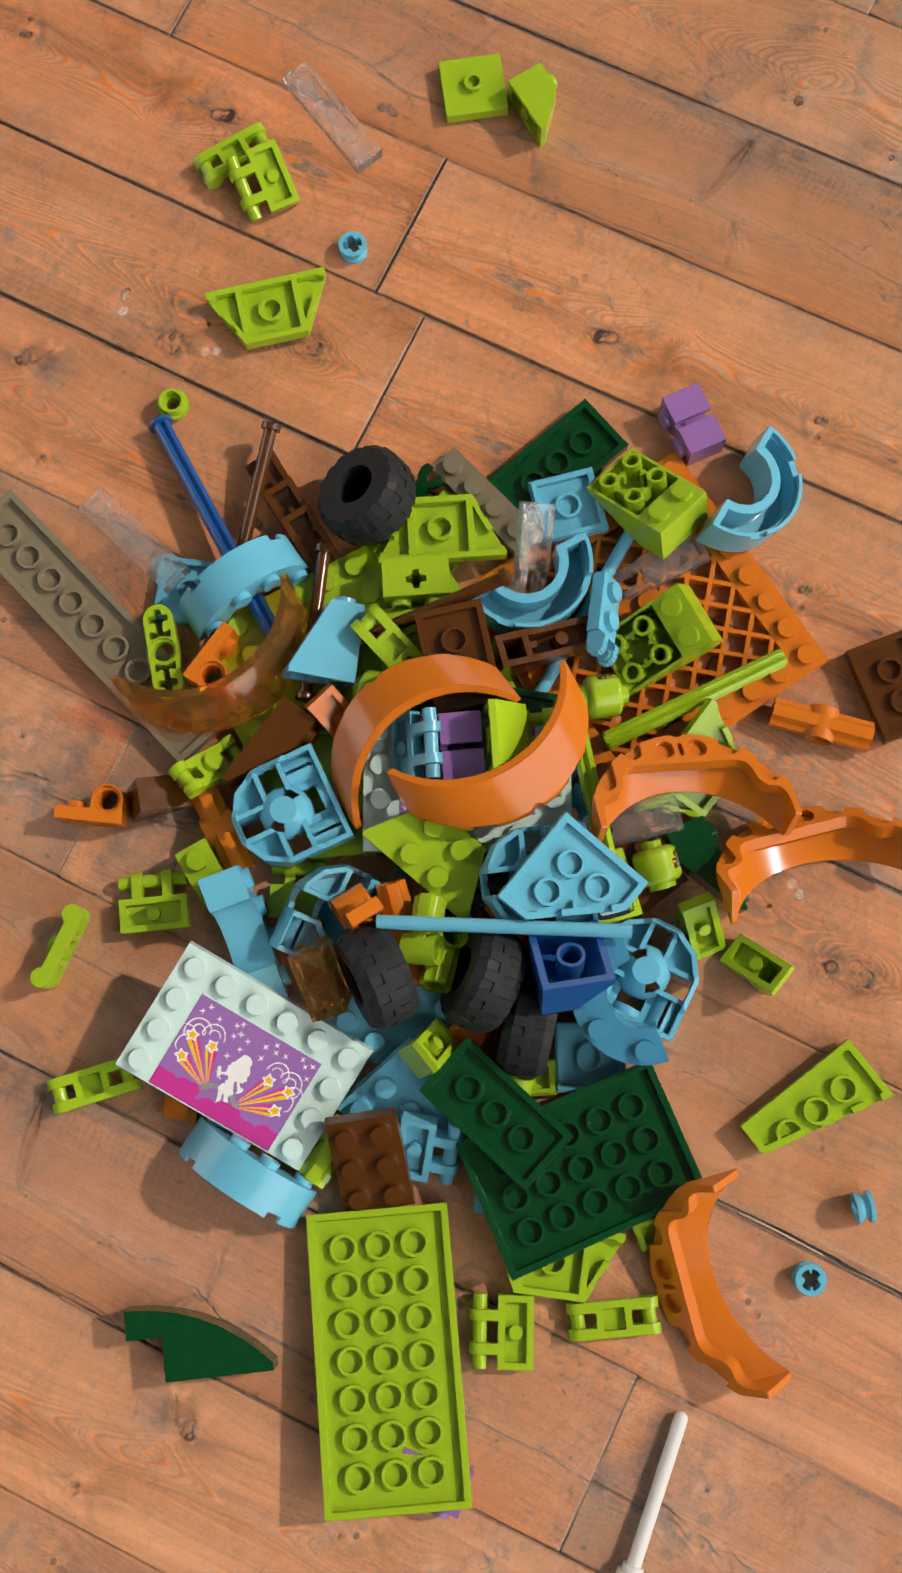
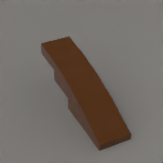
[245,450,341,573]

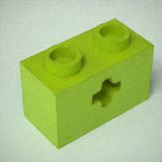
[381,554,451,609]

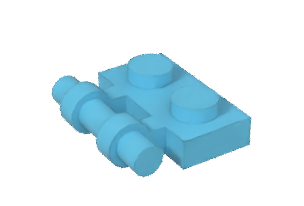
[388,707,443,786]
[400,1110,464,1185]

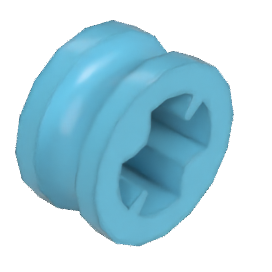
[338,231,368,265]
[849,1190,877,1225]
[791,1261,827,1297]

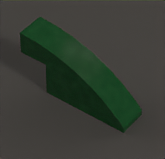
[124,1305,278,1383]

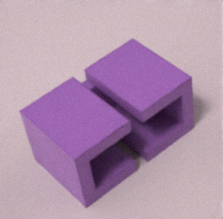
[657,383,726,466]
[438,710,486,779]

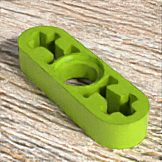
[143,604,186,701]

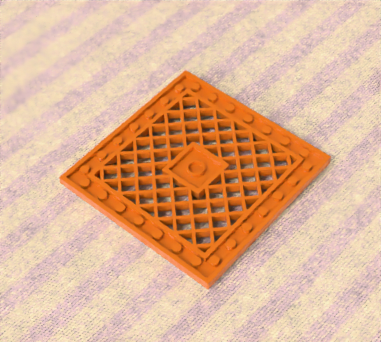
[466,451,829,778]

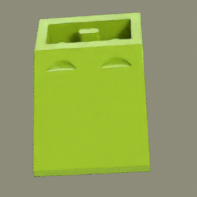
[586,448,708,560]
[611,583,723,696]

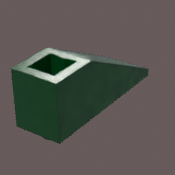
[662,815,749,914]

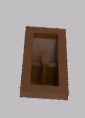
[127,775,192,822]

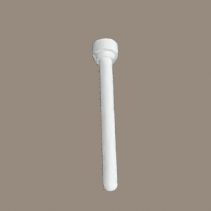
[616,1411,688,1573]

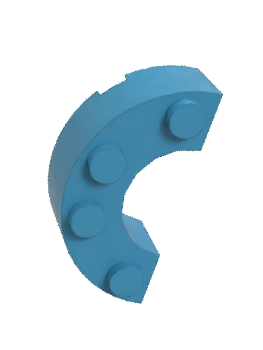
[573,922,669,1066]

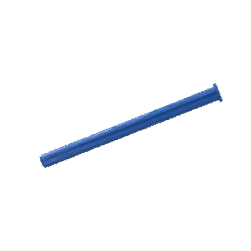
[148,415,281,639]

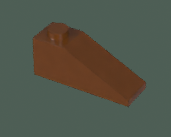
[490,615,588,677]
[221,696,320,788]

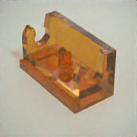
[287,935,352,1022]

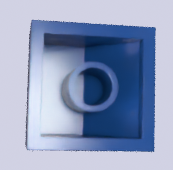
[526,919,616,1015]

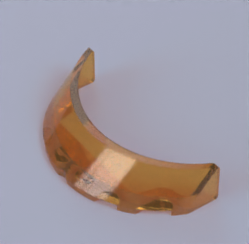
[110,573,308,734]

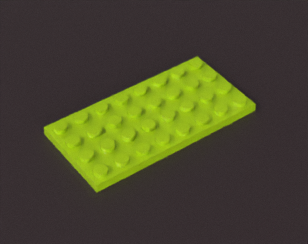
[306,1202,473,1522]

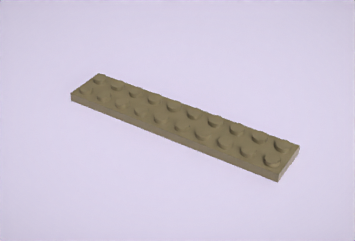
[0,489,231,762]

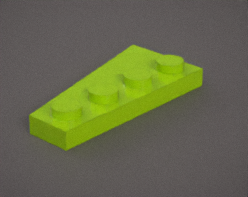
[738,1039,895,1155]

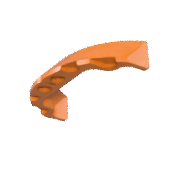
[331,654,521,829]
[386,660,589,830]
[592,734,802,842]
[716,806,902,924]
[650,1169,792,1399]

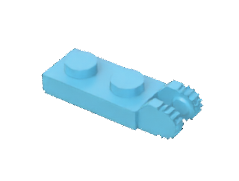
[586,570,622,667]

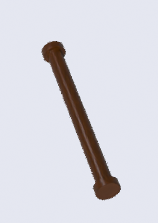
[236,421,281,547]
[295,543,334,702]
[361,566,513,648]

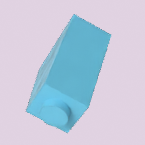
[281,596,365,690]

